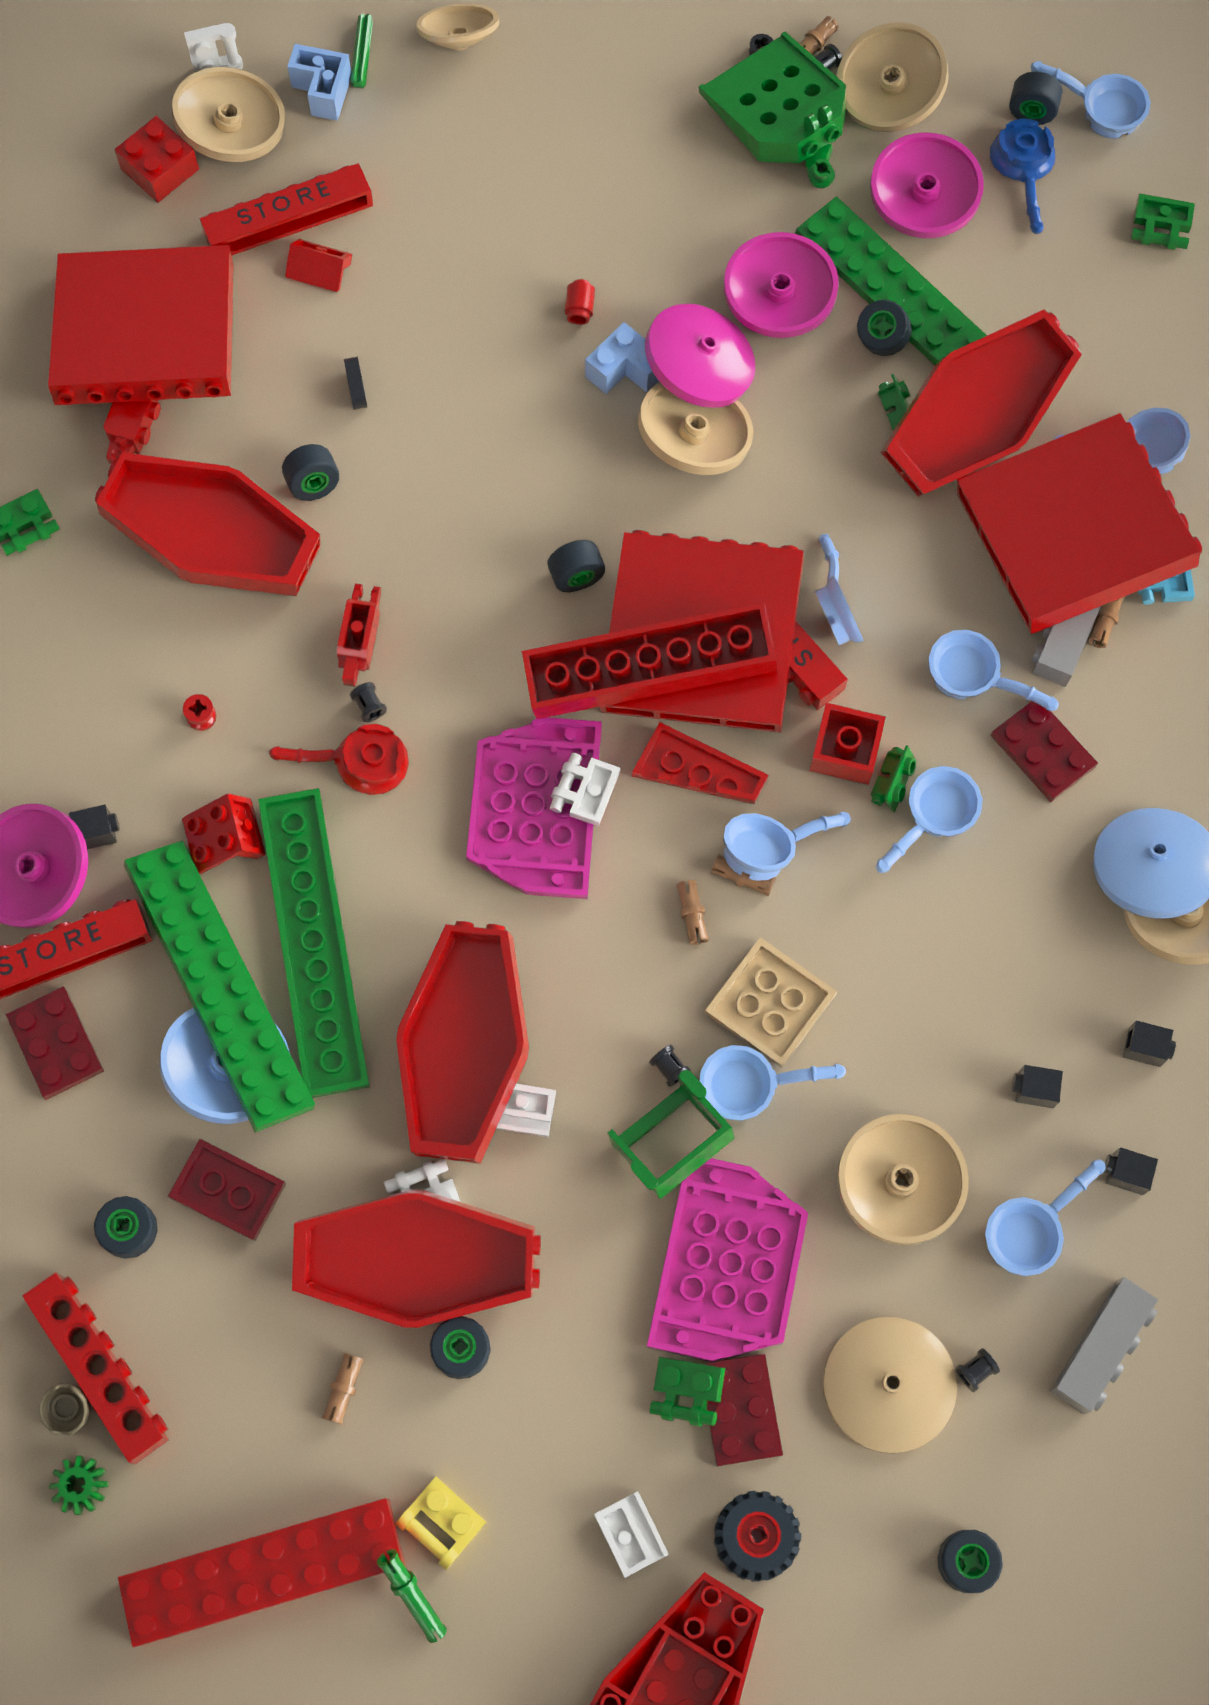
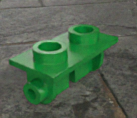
[878,374,911,431]
[870,745,916,813]

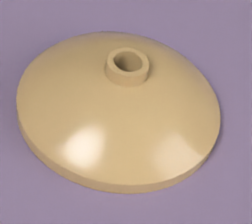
[417,4,499,50]

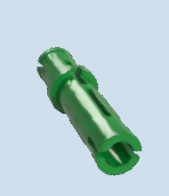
[377,1549,447,1643]

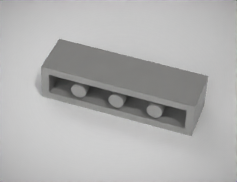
[1031,606,1101,687]
[1050,1277,1158,1414]

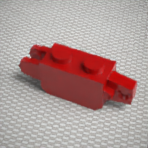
[103,400,161,464]
[337,583,381,687]

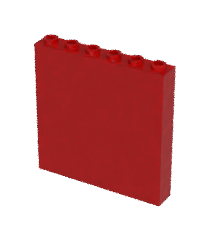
[48,245,234,405]
[957,413,1202,634]
[599,530,804,733]

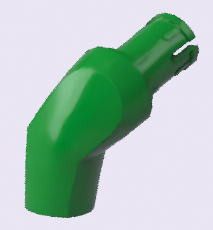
[805,143,835,189]

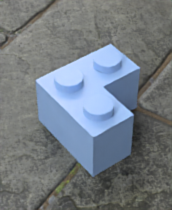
[287,44,351,121]
[585,322,659,394]

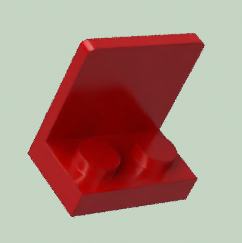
[182,793,266,874]

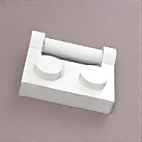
[184,23,243,73]

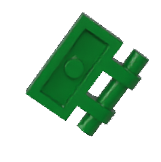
[1130,193,1195,250]
[0,488,60,556]
[650,1357,725,1427]

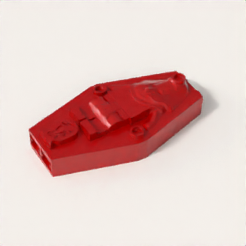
[880,309,1082,497]
[95,452,321,596]
[396,921,529,1164]
[292,1190,541,1328]

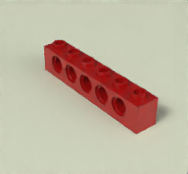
[22,1272,169,1464]

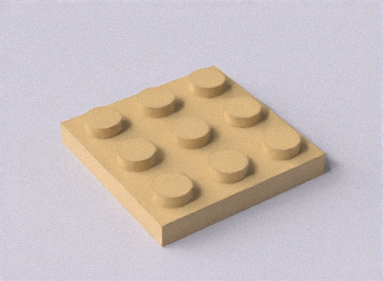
[704,937,837,1069]

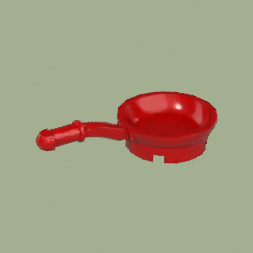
[269,724,409,795]

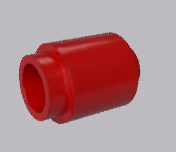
[565,279,595,325]

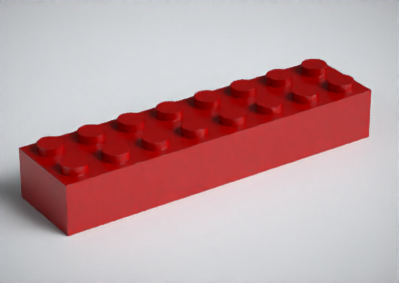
[521,602,777,719]
[117,1498,406,1648]

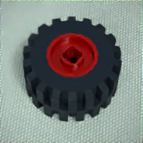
[714,1490,801,1582]

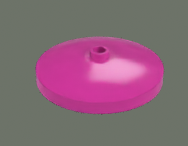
[870,132,984,238]
[724,232,839,338]
[645,304,755,408]
[0,803,88,929]

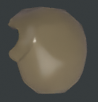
[38,1383,91,1436]

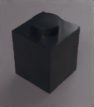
[69,804,120,849]
[1123,1020,1176,1067]
[1012,1065,1063,1109]
[1104,1147,1158,1195]

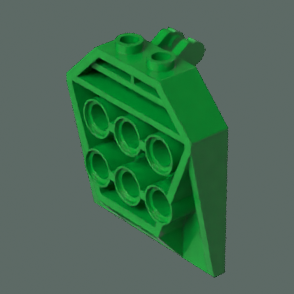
[698,31,846,164]

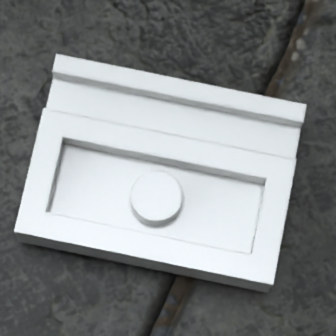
[496,1084,556,1138]
[594,1491,669,1578]

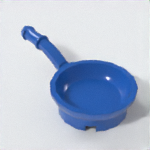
[990,119,1055,234]

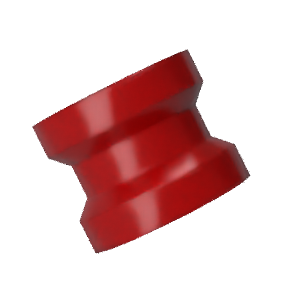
[182,694,217,731]

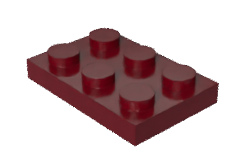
[990,701,1098,802]
[5,986,104,1100]
[168,1139,286,1242]
[704,1354,783,1467]

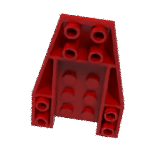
[590,1572,764,1705]

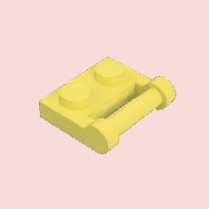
[396,1476,487,1570]

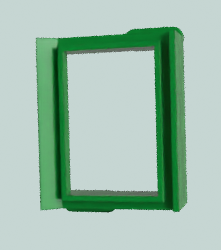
[607,1070,735,1199]

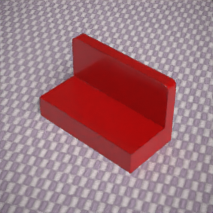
[285,239,353,292]

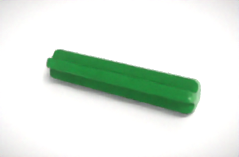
[350,14,373,88]

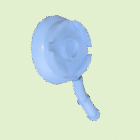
[1030,61,1151,139]
[1054,407,1191,474]
[815,534,864,645]
[928,630,1059,711]
[876,766,983,873]
[723,812,851,881]
[699,1045,846,1121]
[985,1159,1106,1276]

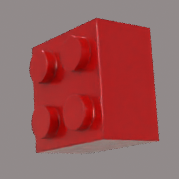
[114,116,199,203]
[809,702,886,785]

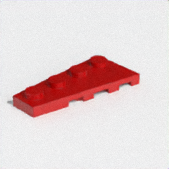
[632,722,769,804]

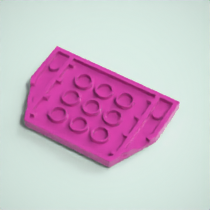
[466,717,602,899]
[647,1153,808,1362]

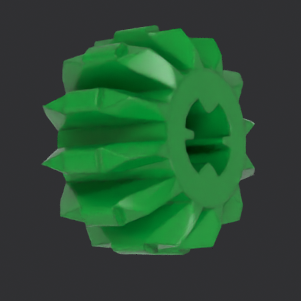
[49,1455,109,1516]

